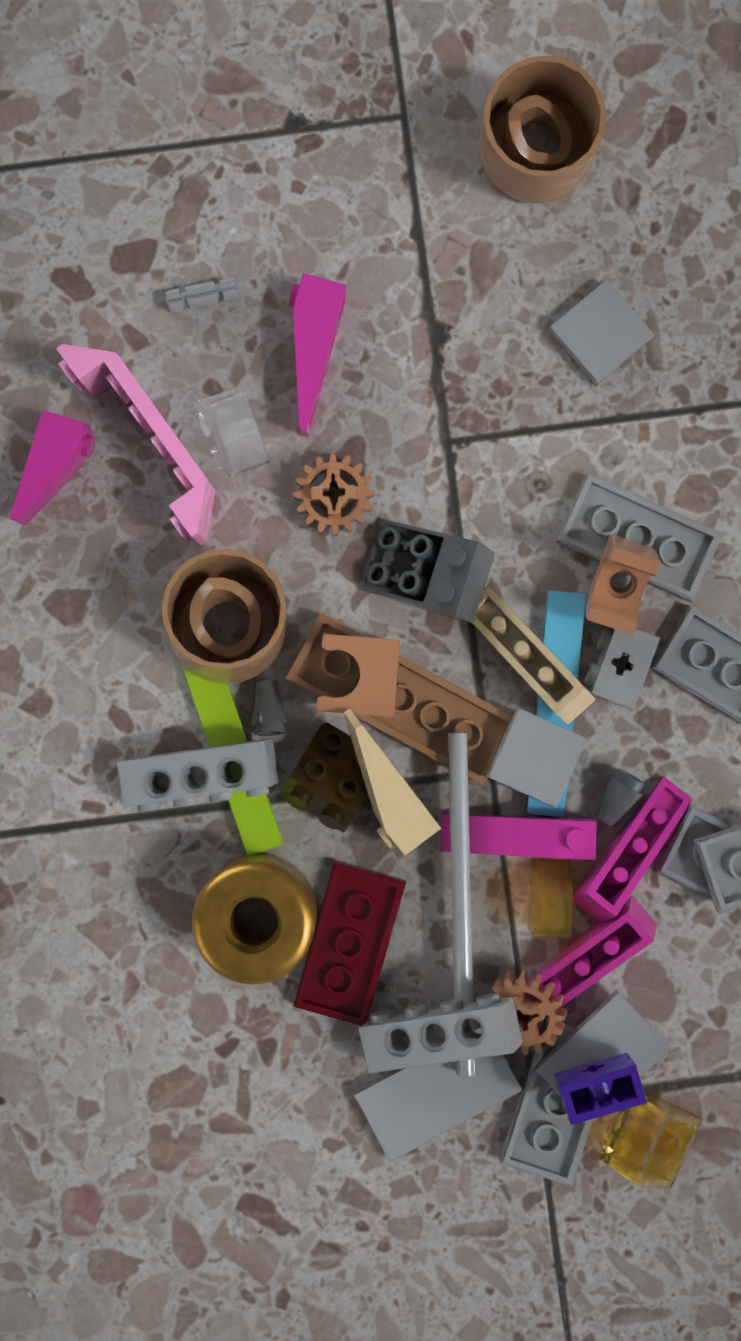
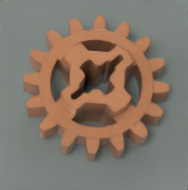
[293,453,375,536]
[488,970,567,1055]

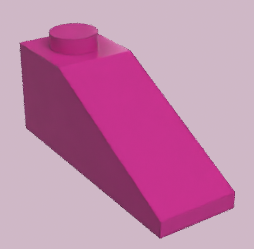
[9,410,95,525]

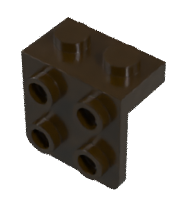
[280,723,368,833]

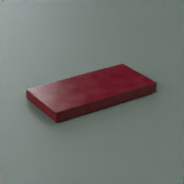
[293,860,406,1026]

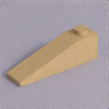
[473,586,596,725]
[344,709,441,856]

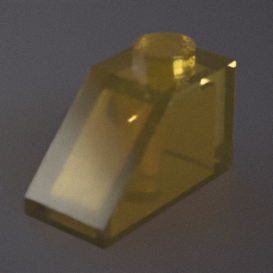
[528,857,573,938]

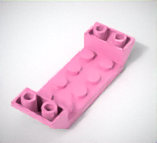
[56,344,215,546]

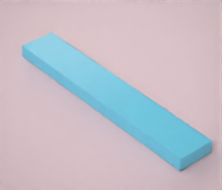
[525,590,586,817]

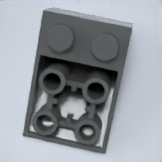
[359,519,495,624]

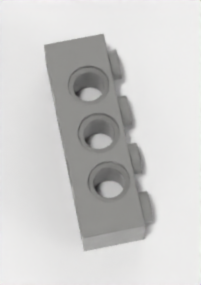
[117,738,279,812]
[359,993,523,1074]

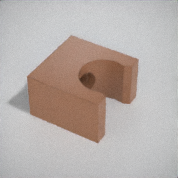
[585,534,661,635]
[316,634,400,717]

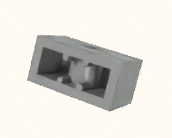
[584,628,660,709]

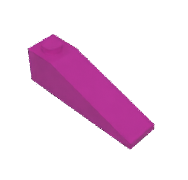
[289,273,347,437]
[569,777,693,923]
[440,813,596,860]
[529,895,657,1019]

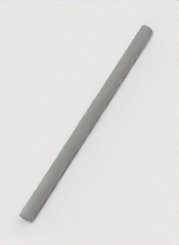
[448,732,475,1077]

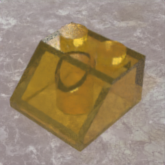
[599,1092,703,1188]

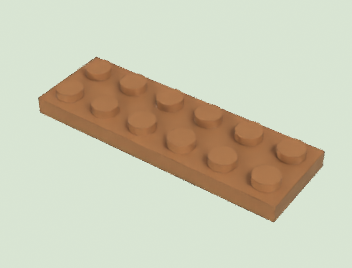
[285,613,513,786]

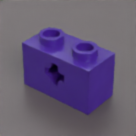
[554,1053,647,1125]

